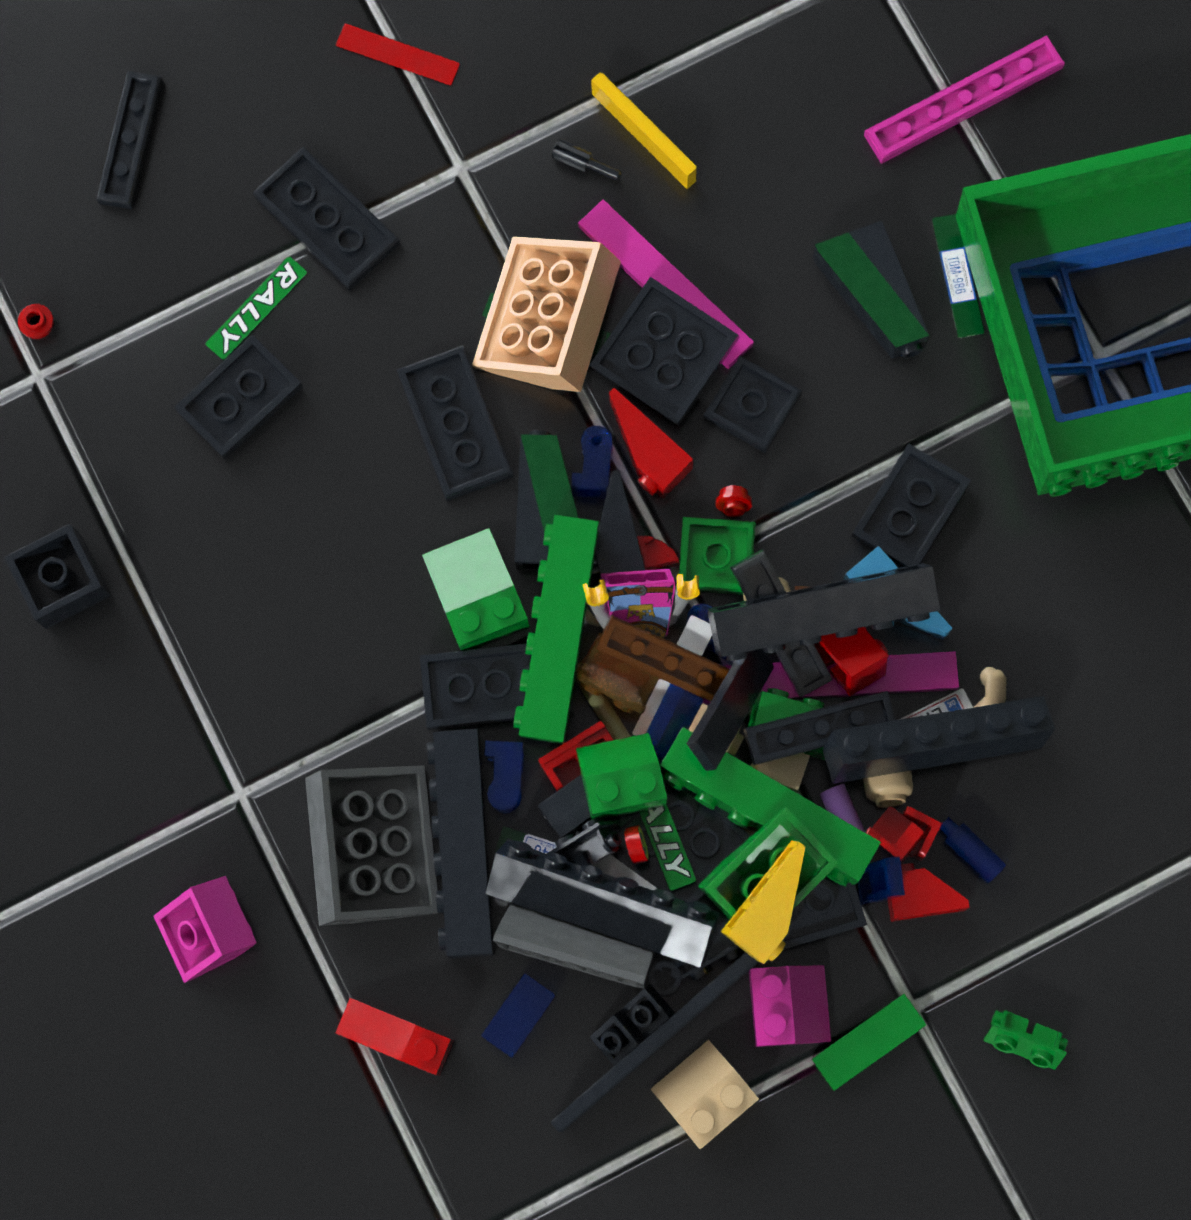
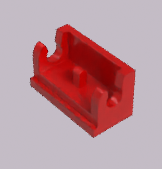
[538,721,613,792]

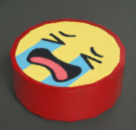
[624,824,649,864]

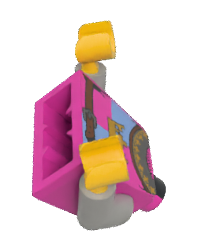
[583,569,700,638]

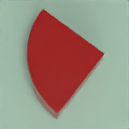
[637,536,680,570]

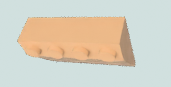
[472,237,621,392]

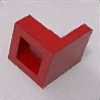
[902,806,942,861]
[865,807,926,863]

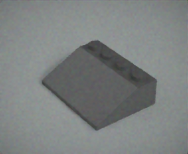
[305,766,438,926]
[493,903,655,990]

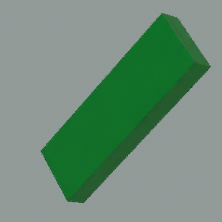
[811,994,926,1091]

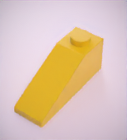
[721,840,806,964]

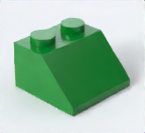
[576,733,667,820]

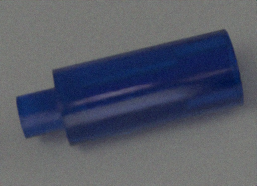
[940,817,1007,884]

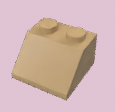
[651,1040,759,1149]

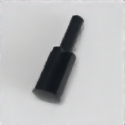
[552,138,622,181]

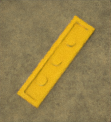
[591,72,697,189]

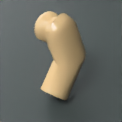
[973,667,1006,708]

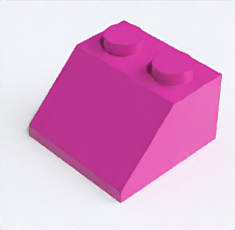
[154,876,257,983]
[749,965,831,1047]

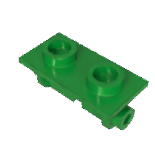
[983,1009,1068,1070]

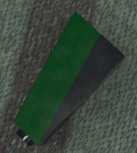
[813,221,929,359]
[515,430,578,570]

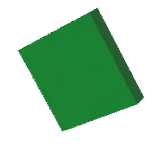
[679,517,755,595]

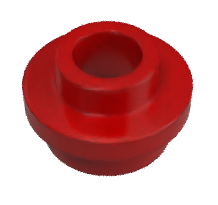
[18,304,54,339]
[716,485,752,517]

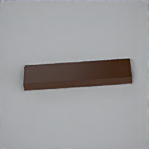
[595,614,730,701]

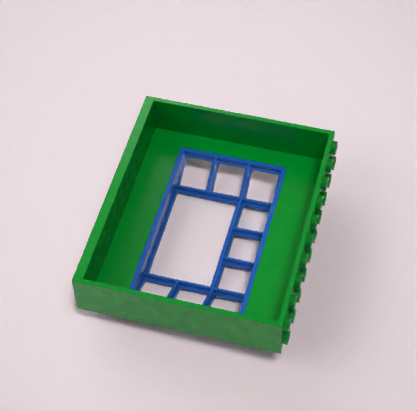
[956,134,1191,497]

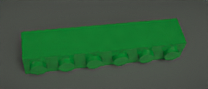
[513,515,600,744]
[660,727,881,886]

